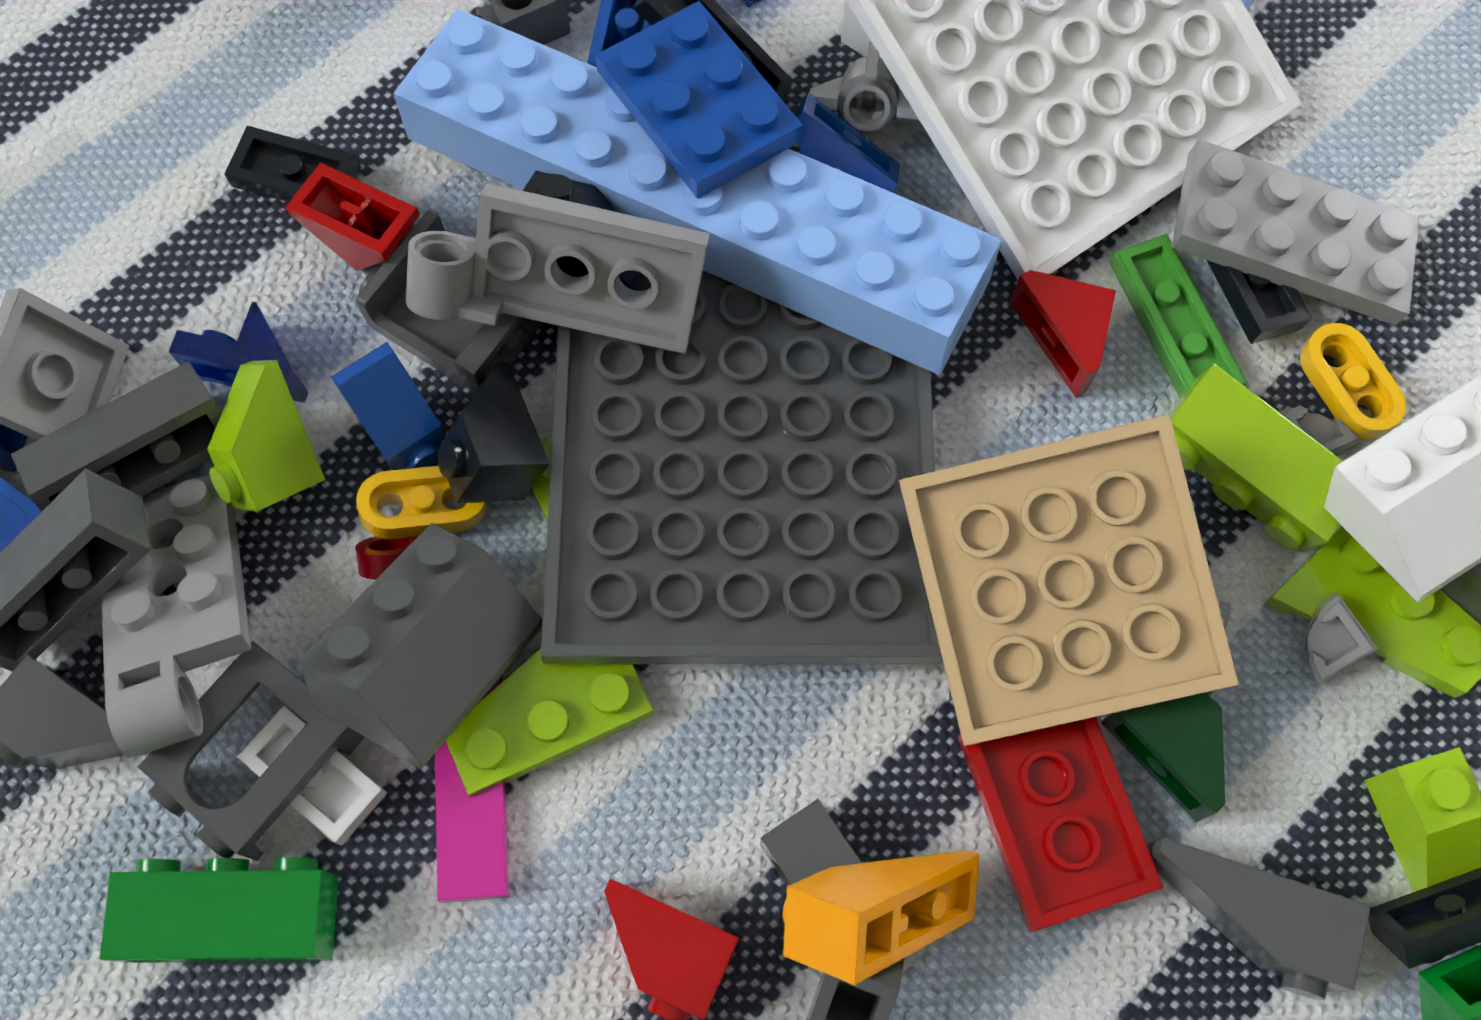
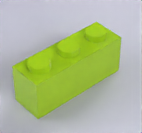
[1168,363,1343,553]

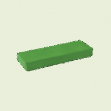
[1109,234,1249,398]

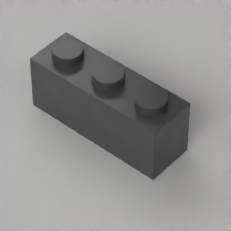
[11,361,221,512]
[0,468,151,672]

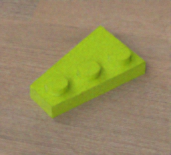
[1264,525,1481,698]
[446,648,654,796]

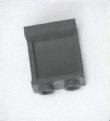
[355,210,543,393]

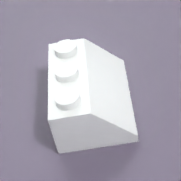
[1324,375,1481,603]

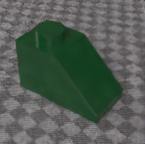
[1101,691,1225,822]

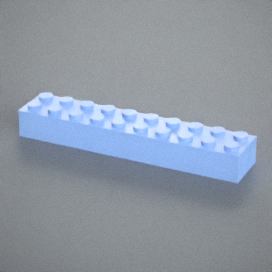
[393,8,1002,375]

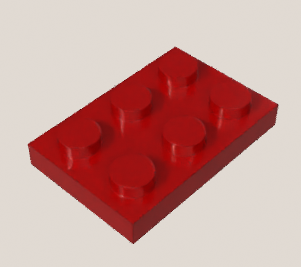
[958,717,1164,933]

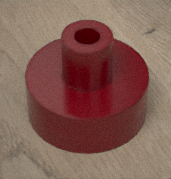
[355,536,418,580]

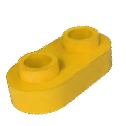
[1300,323,1406,440]
[356,466,487,539]

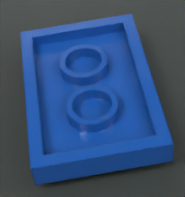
[595,1,803,199]

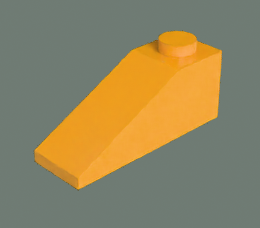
[783,850,980,985]

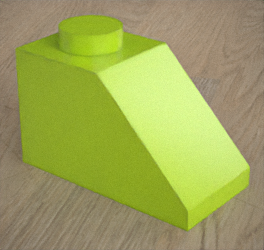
[207,360,325,512]
[1364,747,1481,892]

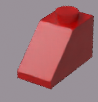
[604,879,739,1020]

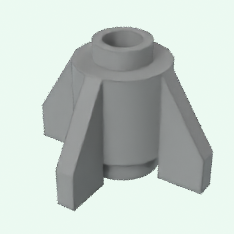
[810,41,919,140]

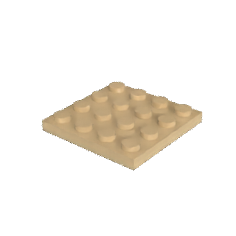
[899,414,1239,746]

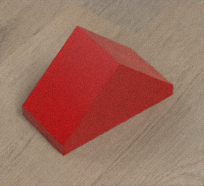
[285,163,420,271]
[1010,270,1116,398]

